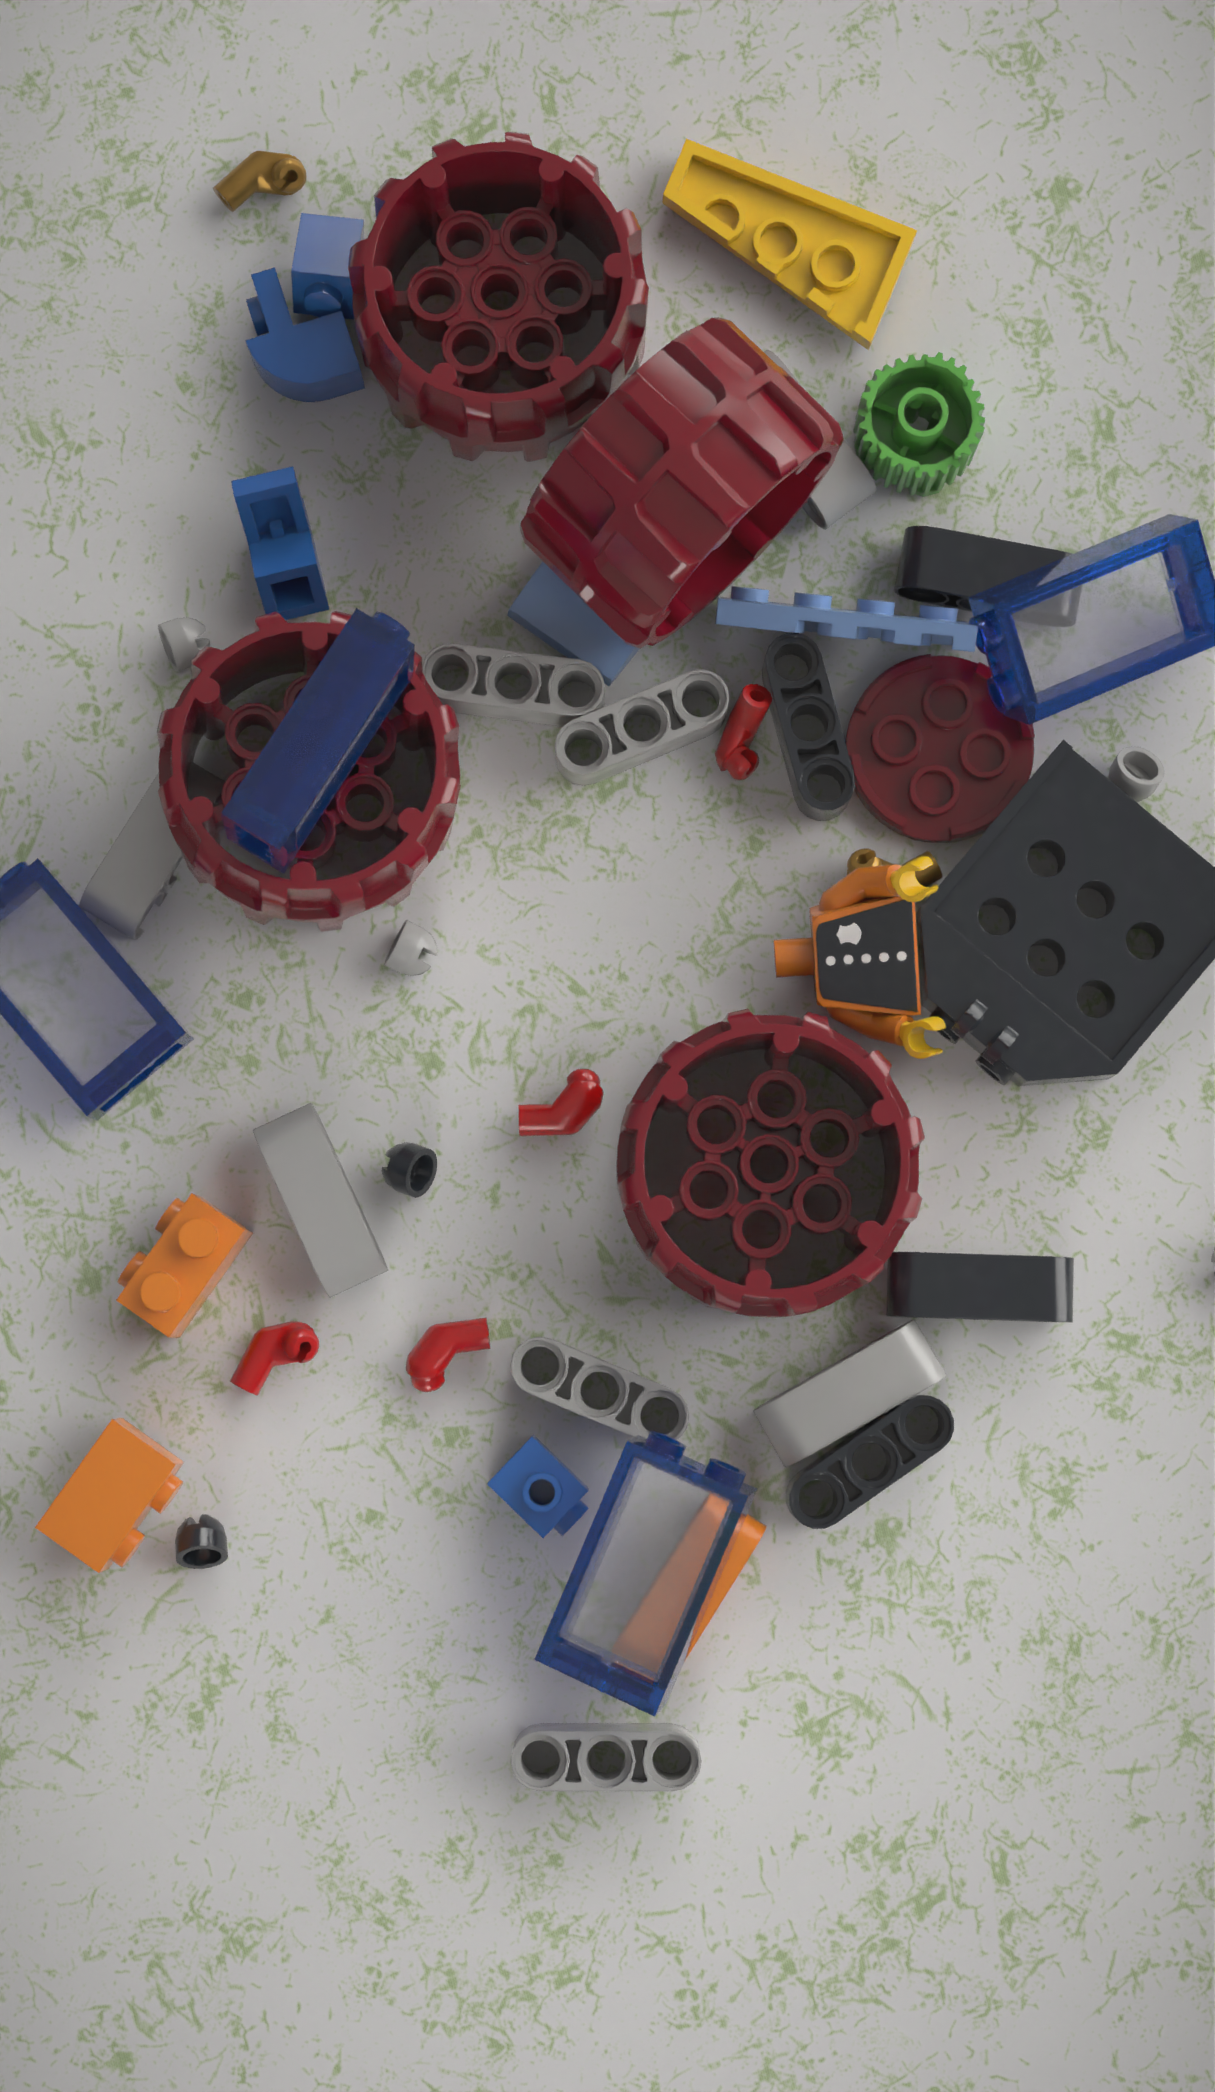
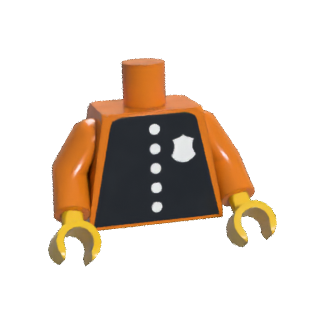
[774,856,946,1059]

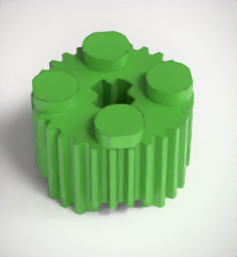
[853,352,985,497]

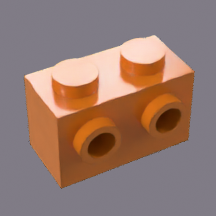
[116,1193,253,1338]
[35,1418,184,1573]

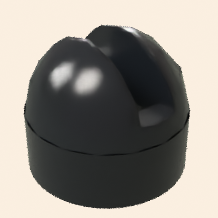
[381,1142,437,1198]
[175,1514,228,1569]

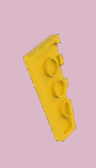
[662,139,917,350]

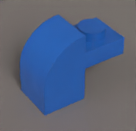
[245,267,365,402]
[231,466,330,620]

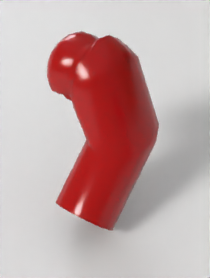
[715,684,772,780]
[519,1068,604,1136]
[406,1317,491,1392]
[230,1321,319,1396]

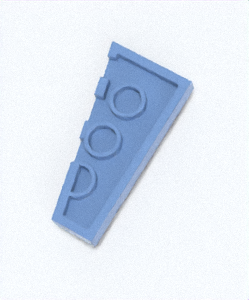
[715,586,978,652]

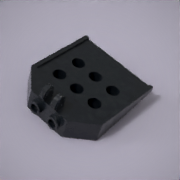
[916,740,1215,1087]

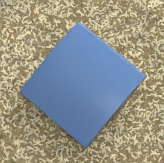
[507,562,640,686]

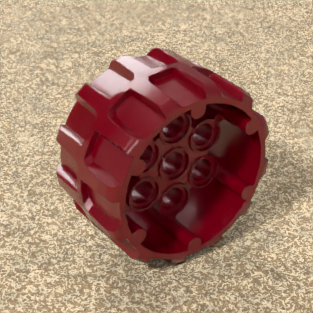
[348,132,649,462]
[520,317,844,649]
[157,611,461,932]
[616,1009,925,1318]

